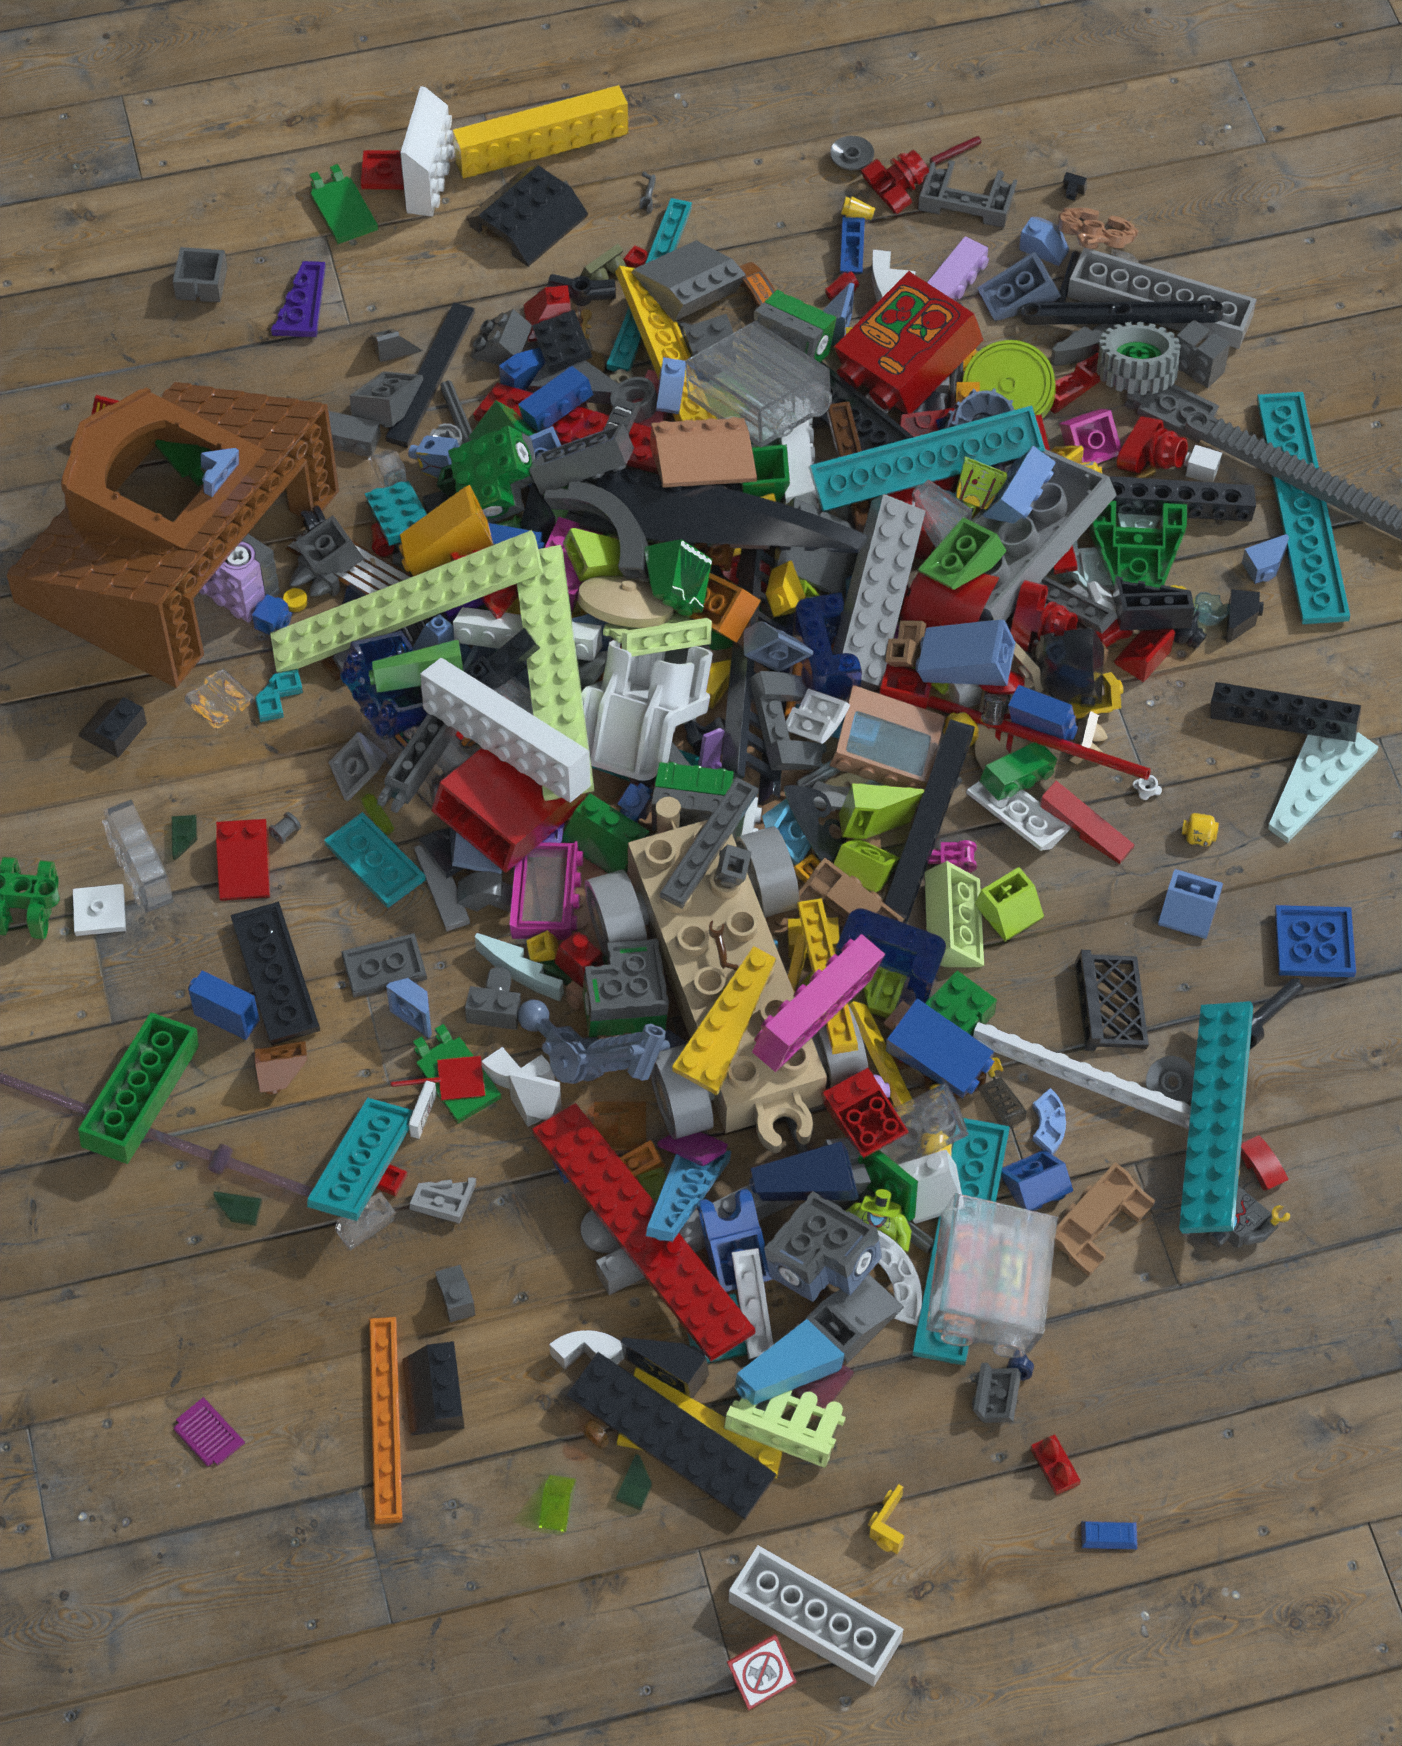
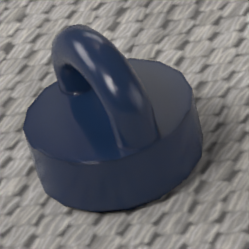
[1006,1350,1034,1380]

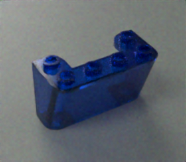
[340,631,428,741]

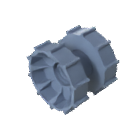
[945,388,1015,429]

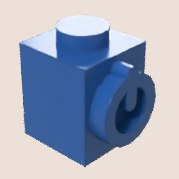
[252,594,292,636]
[618,783,653,823]

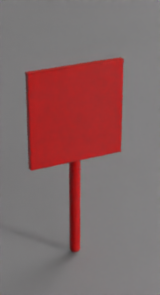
[390,1056,485,1100]

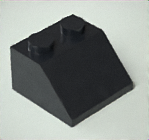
[78,697,147,758]

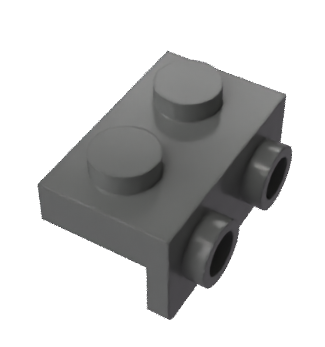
[972,1362,1021,1423]

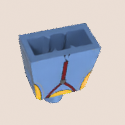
[408,435,459,479]

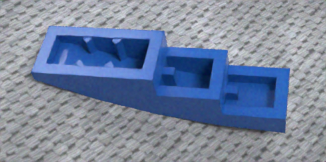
[840,215,865,274]

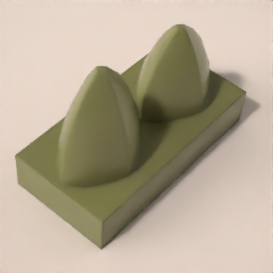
[579,244,626,281]

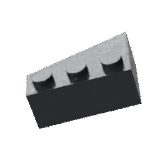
[1113,576,1195,631]

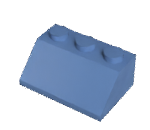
[982,446,1056,524]

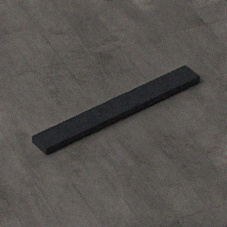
[386,302,475,448]

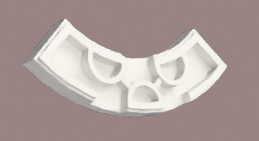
[878,1230,922,1326]

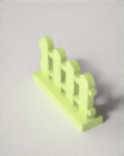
[603,613,712,657]
[724,1390,846,1468]

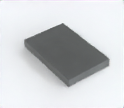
[341,933,427,998]

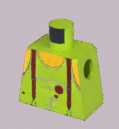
[956,456,1007,517]

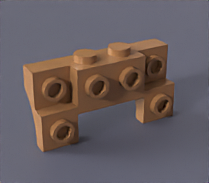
[799,858,904,951]
[1049,1162,1155,1276]

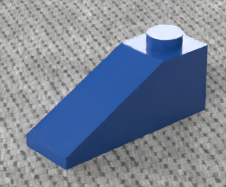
[499,347,546,390]

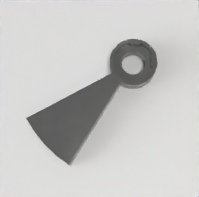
[530,360,658,423]

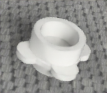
[1133,775,1162,800]

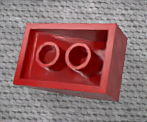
[216,819,270,901]

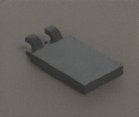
[1124,384,1219,443]

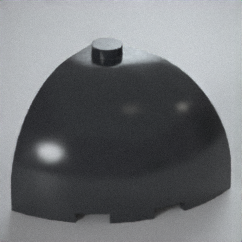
[1031,629,1104,707]

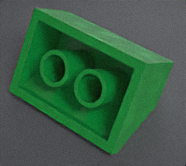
[561,793,650,873]

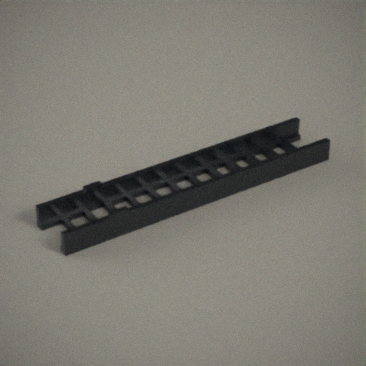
[721,546,794,806]

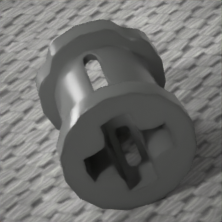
[268,812,301,844]

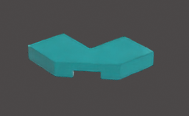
[255,669,303,722]

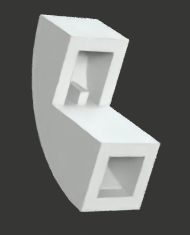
[482,1047,555,1089]
[550,1330,624,1369]

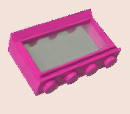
[510,841,583,940]

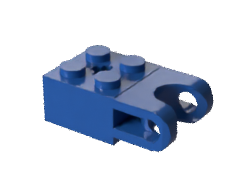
[697,1189,773,1292]

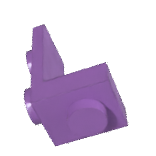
[698,728,735,780]

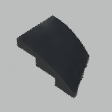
[419,828,472,879]

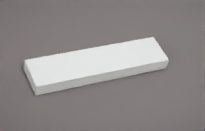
[732,1248,773,1359]

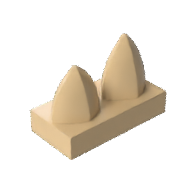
[1069,711,1108,765]

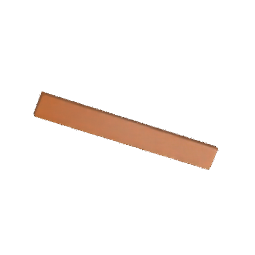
[369,1317,403,1524]

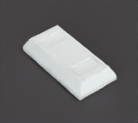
[1087,581,1116,612]

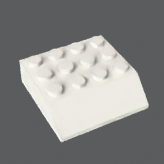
[401,86,454,217]

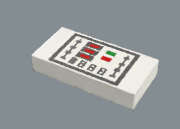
[409,1081,437,1139]

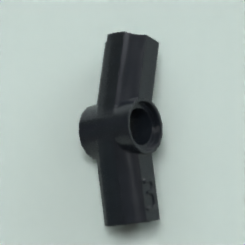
[547,274,616,306]

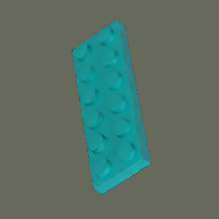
[307,1097,414,1221]

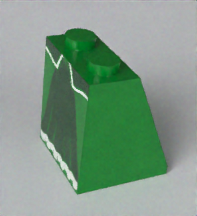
[644,539,712,616]

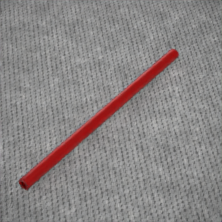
[928,695,1151,780]

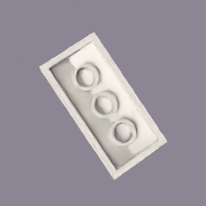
[966,782,1071,851]

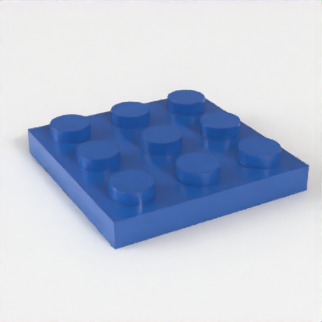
[1275,905,1356,977]

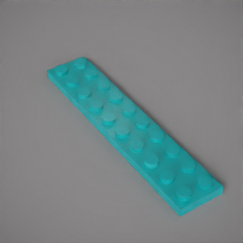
[809,406,1045,512]
[1179,1001,1253,1234]
[912,1117,1010,1366]

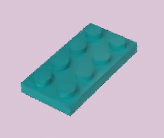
[364,481,427,546]
[324,812,426,909]

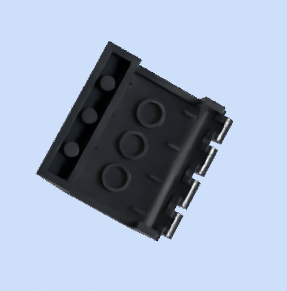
[466,165,588,267]

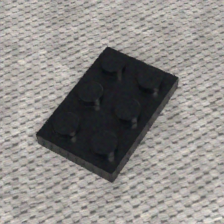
[532,310,593,373]

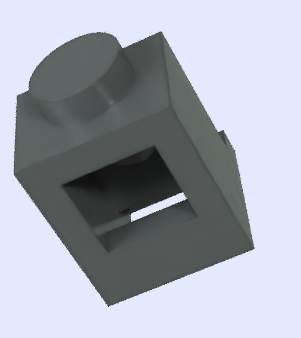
[715,844,751,888]

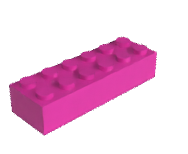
[752,934,885,1073]

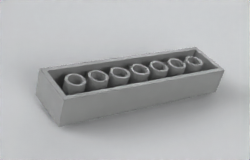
[1068,247,1256,349]
[826,494,925,691]

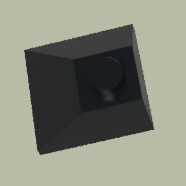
[521,483,556,544]

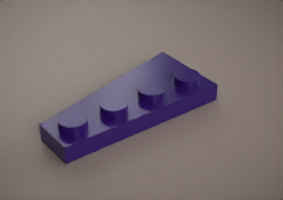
[271,261,326,337]

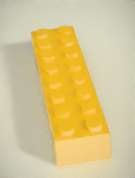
[452,85,628,179]

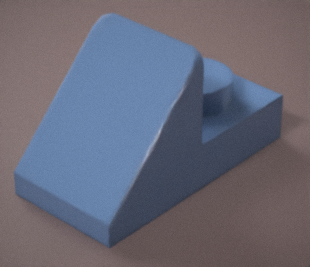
[201,448,239,497]

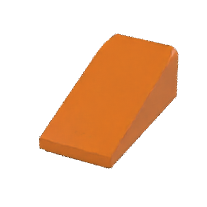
[619,1140,666,1179]

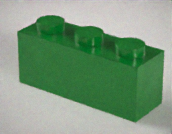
[979,742,1058,801]

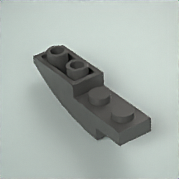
[1051,311,1127,366]

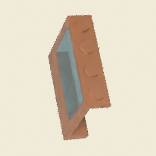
[830,685,945,797]

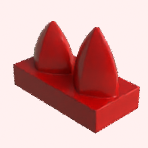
[1030,1434,1081,1495]

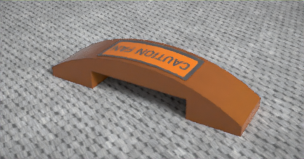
[739,262,776,307]

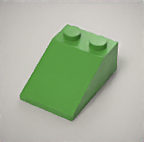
[918,517,1006,590]

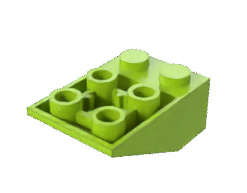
[839,783,924,839]

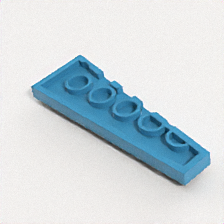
[646,1150,731,1241]

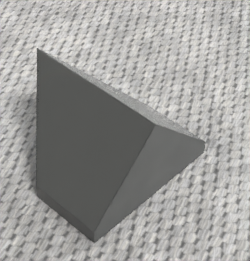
[370,328,423,362]

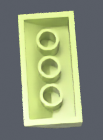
[925,861,984,967]

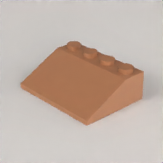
[650,417,757,487]

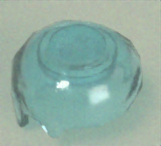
[1193,592,1230,626]

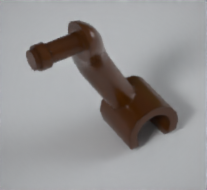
[708,921,739,971]

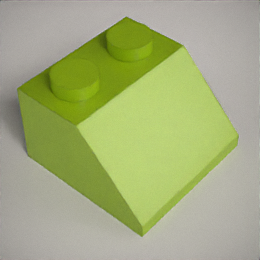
[834,838,901,892]

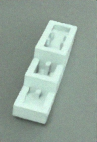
[475,933,564,1001]

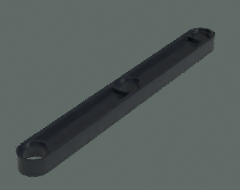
[1021,301,1224,325]

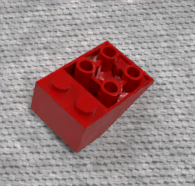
[823,1068,909,1158]

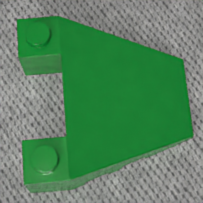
[1089,501,1187,588]

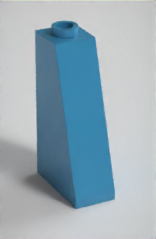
[735,1319,845,1405]

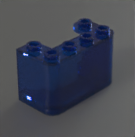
[795,593,862,701]
[835,908,946,1003]

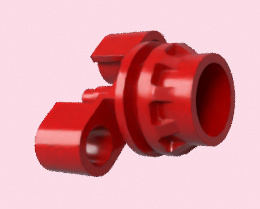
[860,149,930,215]
[1117,416,1188,473]
[1011,580,1078,653]

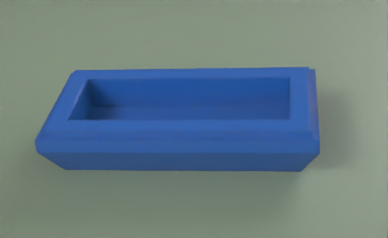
[1081,1521,1137,1550]

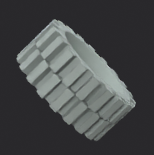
[1097,322,1180,395]

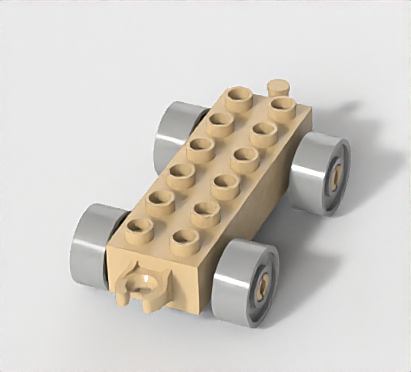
[585,797,868,1153]

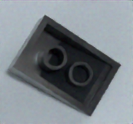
[621,1337,709,1399]

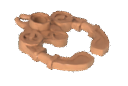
[1058,208,1139,249]

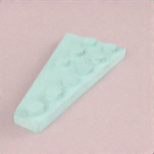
[1268,732,1378,843]

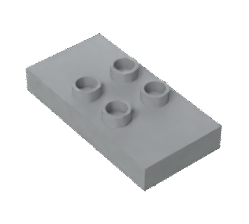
[972,449,1116,621]

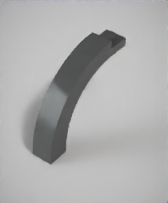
[544,482,649,579]

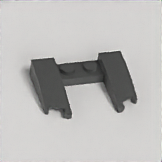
[918,161,1017,228]
[749,671,827,770]

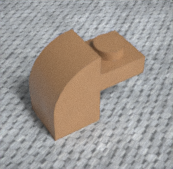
[885,621,926,667]

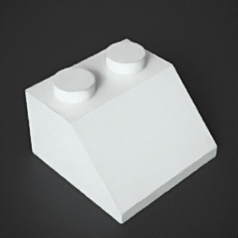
[899,1150,964,1224]

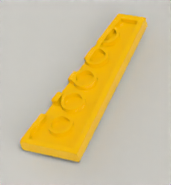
[672,946,776,1096]

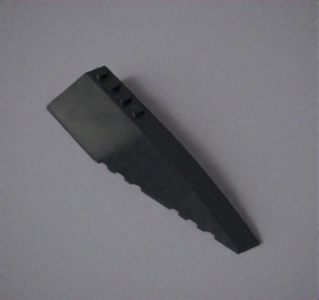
[579,468,868,553]

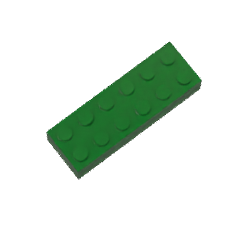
[78,1012,199,1164]

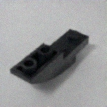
[463,628,540,690]

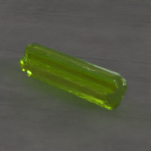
[361,793,394,836]

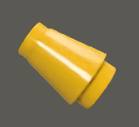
[841,196,875,220]

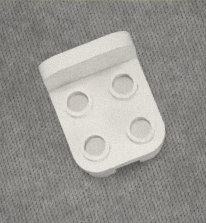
[582,640,713,781]

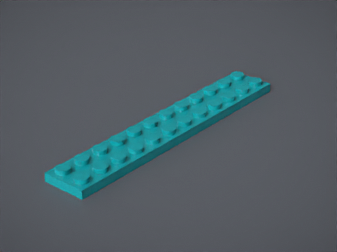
[1256,392,1350,624]

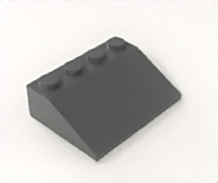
[632,241,746,321]
[774,497,858,601]

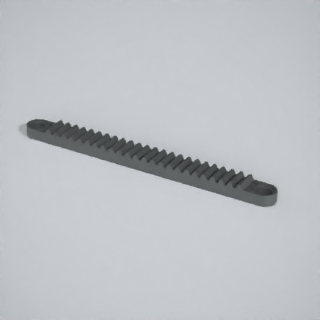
[1185,411,1402,540]

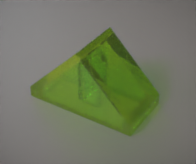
[539,1475,577,1532]

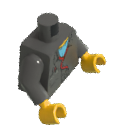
[1208,1171,1290,1248]

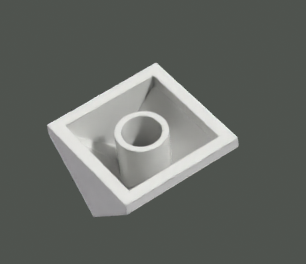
[509,1070,562,1127]

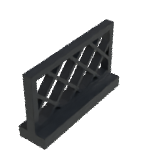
[1075,949,1149,1051]

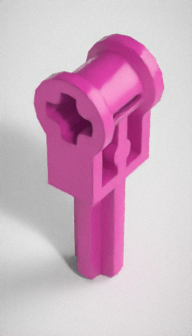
[928,840,977,873]

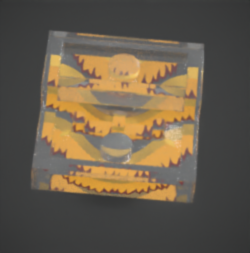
[185,669,255,729]

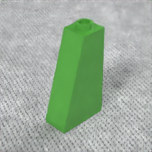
[369,640,464,693]

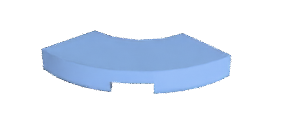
[1032,1088,1066,1155]

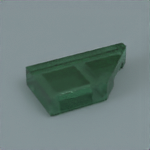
[172,815,198,860]
[213,1191,262,1226]
[616,1454,652,1511]

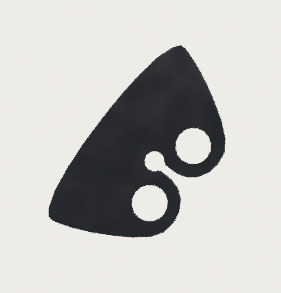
[784,785,847,864]

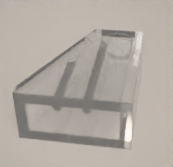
[912,479,972,548]

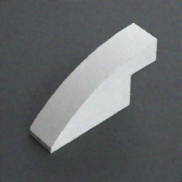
[872,250,916,302]

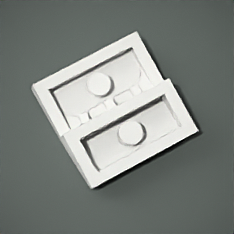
[786,689,850,744]

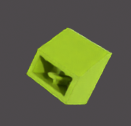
[974,867,1044,942]

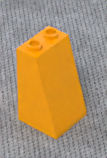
[399,485,493,577]

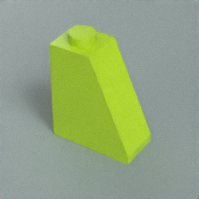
[563,528,624,581]

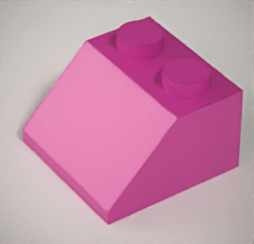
[1059,408,1121,464]

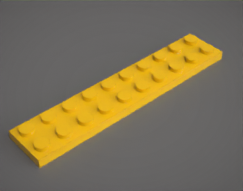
[615,266,717,422]

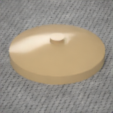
[577,576,674,628]

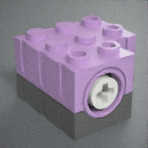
[199,534,280,623]

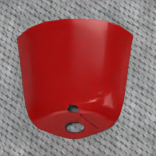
[899,572,1000,636]

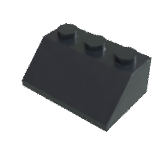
[402,1341,465,1436]

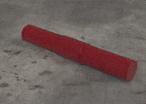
[929,136,981,165]

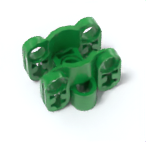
[0,857,60,939]

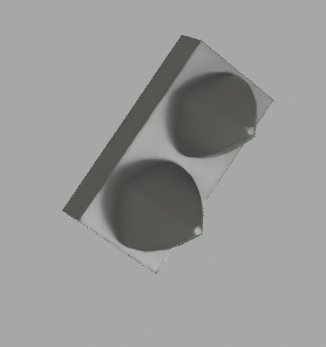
[290,554,340,597]

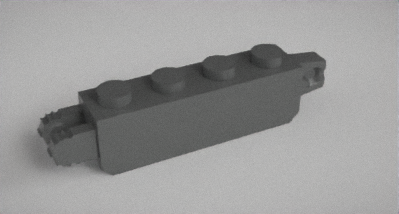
[377,714,457,813]

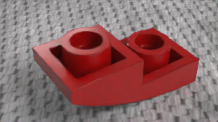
[1240,1135,1289,1191]

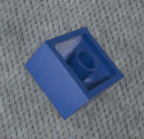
[1001,1150,1073,1211]

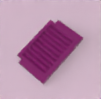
[658,1132,728,1166]
[173,1397,245,1467]

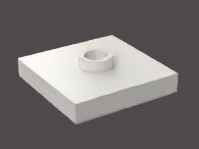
[73,884,126,936]

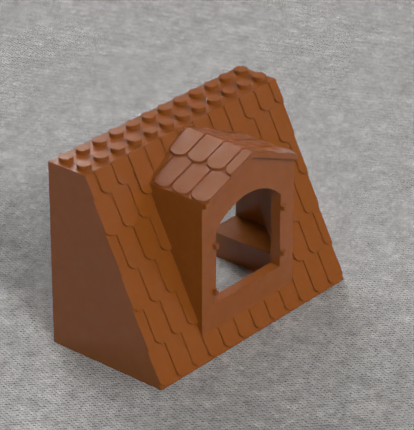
[6,382,339,688]

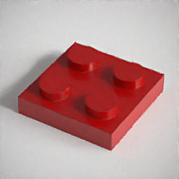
[361,150,404,190]

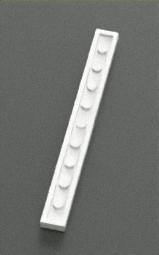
[973,1022,1191,1129]

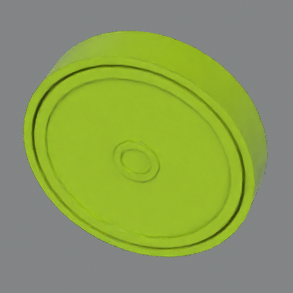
[963,340,1056,419]

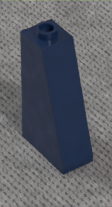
[749,1141,859,1201]

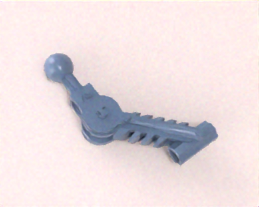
[518,1000,670,1084]

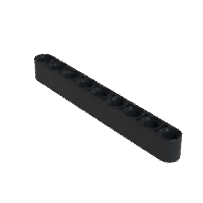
[885,720,975,925]

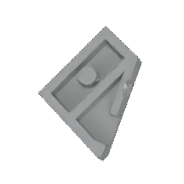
[410,1177,476,1223]

